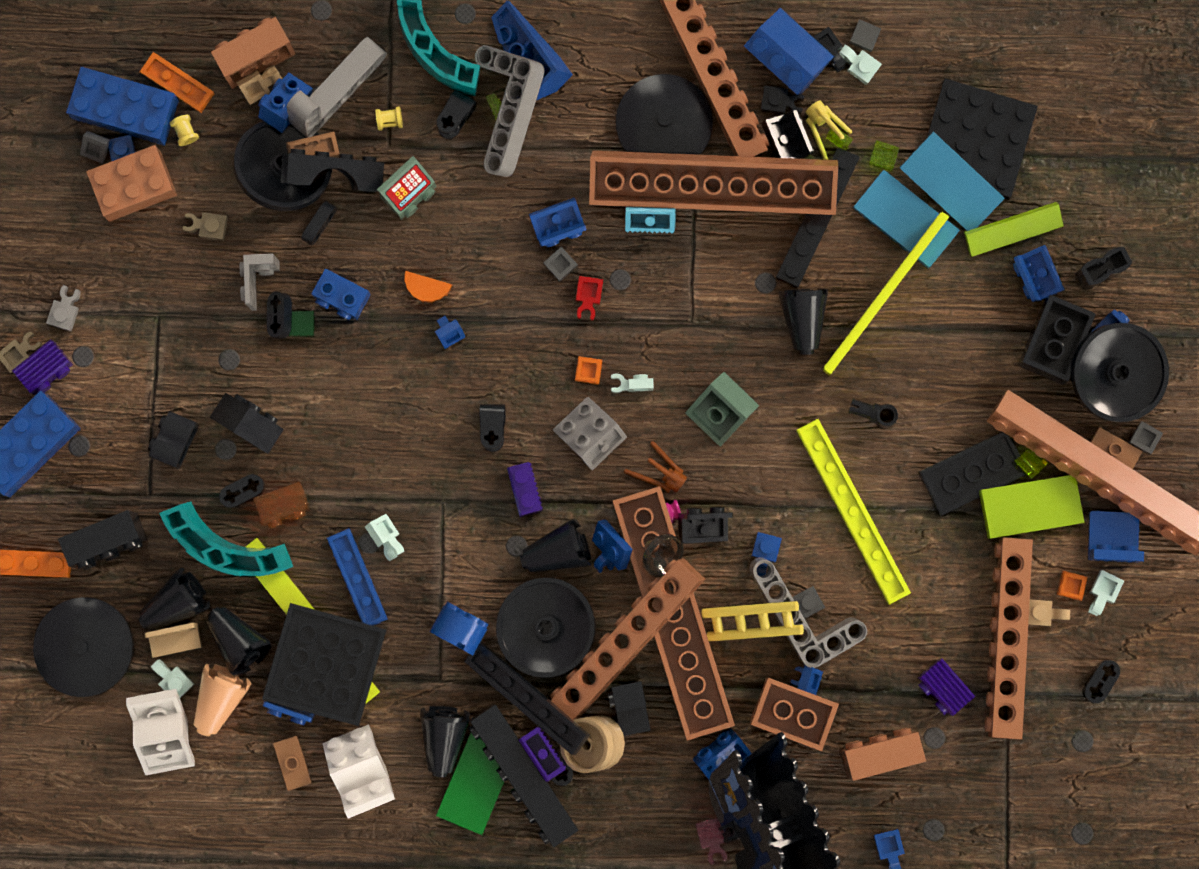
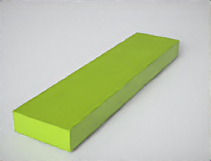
[964,202,1063,257]

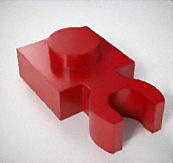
[576,276,603,321]

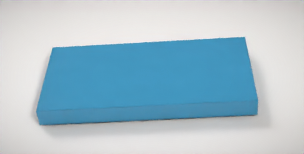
[899,132,1005,231]
[853,170,960,269]

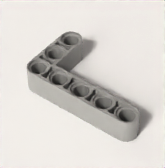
[287,37,387,138]
[475,45,544,177]
[749,557,867,668]

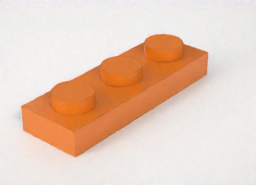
[140,52,215,113]
[0,550,71,578]

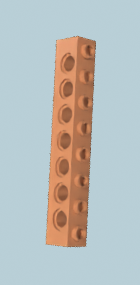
[659,0,769,157]
[985,538,1033,739]
[550,559,706,720]

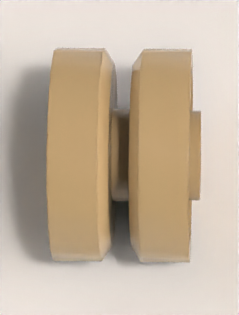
[560,715,625,773]

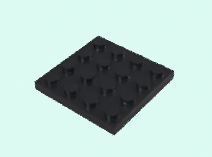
[926,78,1038,199]
[262,603,387,726]

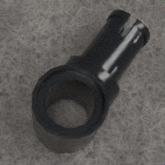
[848,398,898,429]

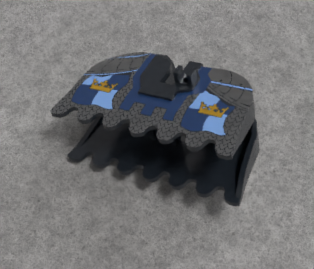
[709,732,840,869]

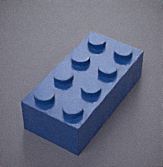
[66,67,179,146]
[0,391,81,497]

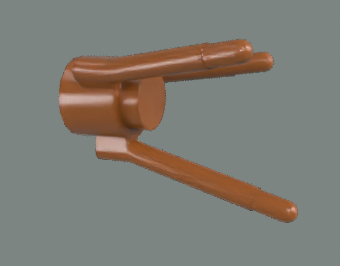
[624,441,687,493]

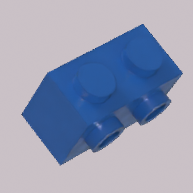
[258,72,313,133]
[312,268,371,321]

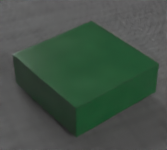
[289,311,315,337]

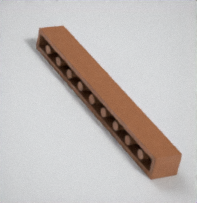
[987,390,1199,555]

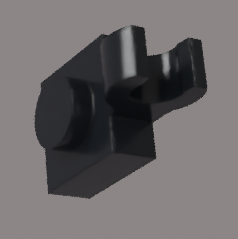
[813,27,846,73]

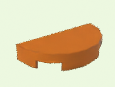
[404,271,453,303]

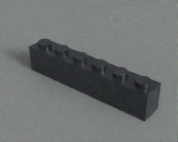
[468,704,579,847]

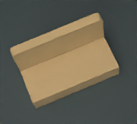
[144,623,203,658]

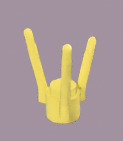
[805,100,852,160]

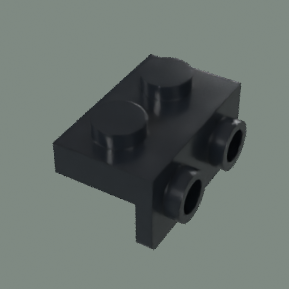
[761,109,813,159]
[678,507,733,544]

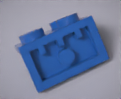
[1088,511,1144,563]

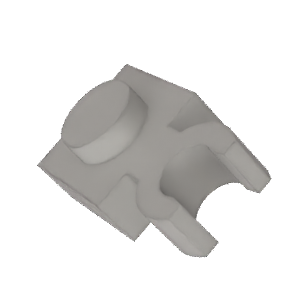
[46,285,81,331]

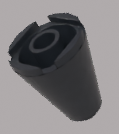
[779,288,828,355]
[520,519,591,572]
[139,568,210,631]
[206,607,272,677]
[420,706,470,777]

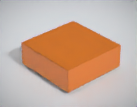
[575,356,603,385]
[1057,571,1088,601]

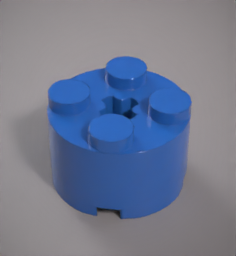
[429,602,489,655]

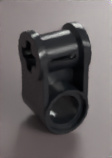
[437,90,477,139]
[479,404,506,452]

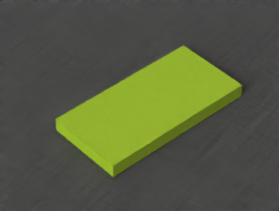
[979,475,1085,539]

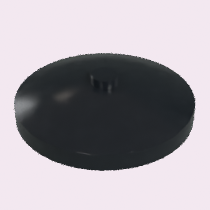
[616,74,713,155]
[234,121,332,211]
[1071,323,1169,422]
[496,578,596,678]
[33,597,134,697]

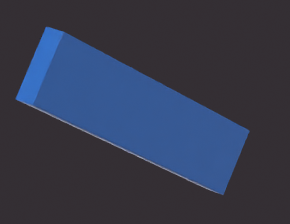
[327,528,388,626]

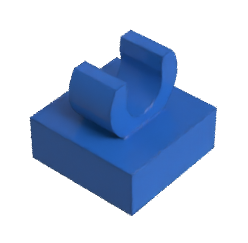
[435,316,466,349]
[791,665,823,695]

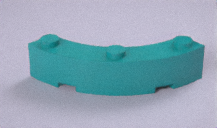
[397,0,480,96]
[159,502,294,576]

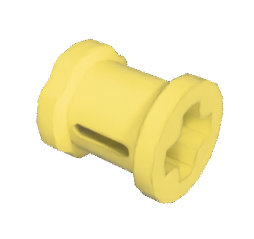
[375,106,403,131]
[169,115,199,146]

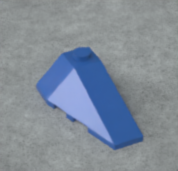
[491,1,573,100]

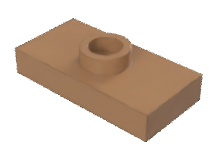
[286,132,340,157]
[1090,427,1143,469]
[273,735,312,791]

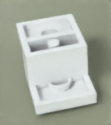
[126,689,195,775]
[322,724,395,818]

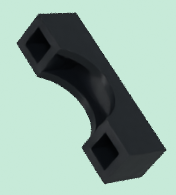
[281,149,384,193]

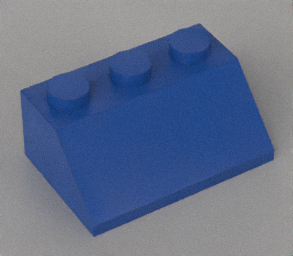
[744,8,835,95]

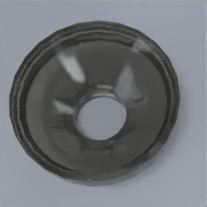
[642,534,684,578]

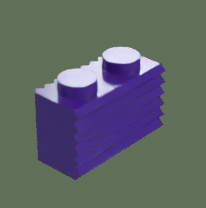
[12,339,73,395]
[507,462,543,517]
[917,658,975,716]
[519,727,566,782]

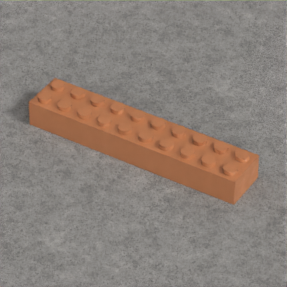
[589,150,838,215]
[612,486,735,741]

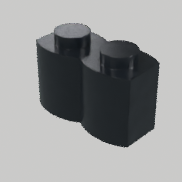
[1075,247,1132,290]
[148,411,199,469]

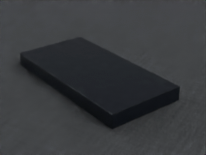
[918,432,1029,516]

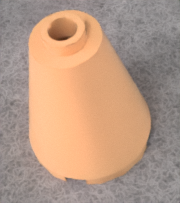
[194,664,251,736]

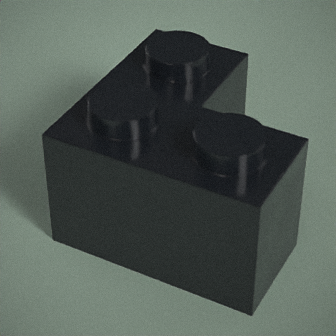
[209,393,284,454]
[608,681,651,736]

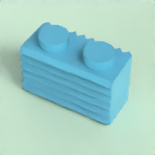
[625,206,676,234]

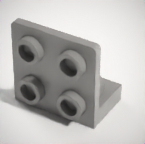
[239,253,280,311]
[553,397,627,470]

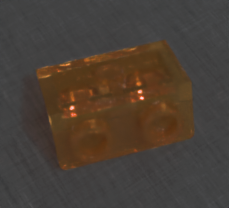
[253,482,311,529]

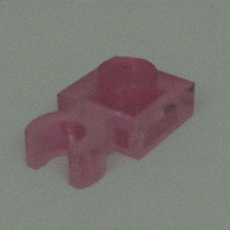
[695,818,727,865]

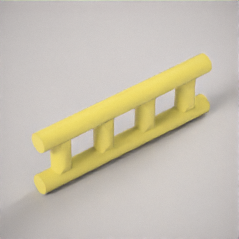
[702,601,804,642]

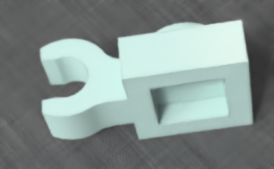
[839,45,882,85]
[611,374,654,393]
[365,514,404,561]
[1088,570,1124,616]
[151,659,194,698]

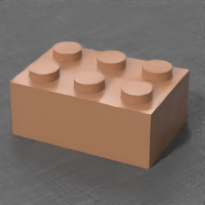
[211,17,296,89]
[86,145,177,222]
[749,677,839,751]
[840,728,926,781]

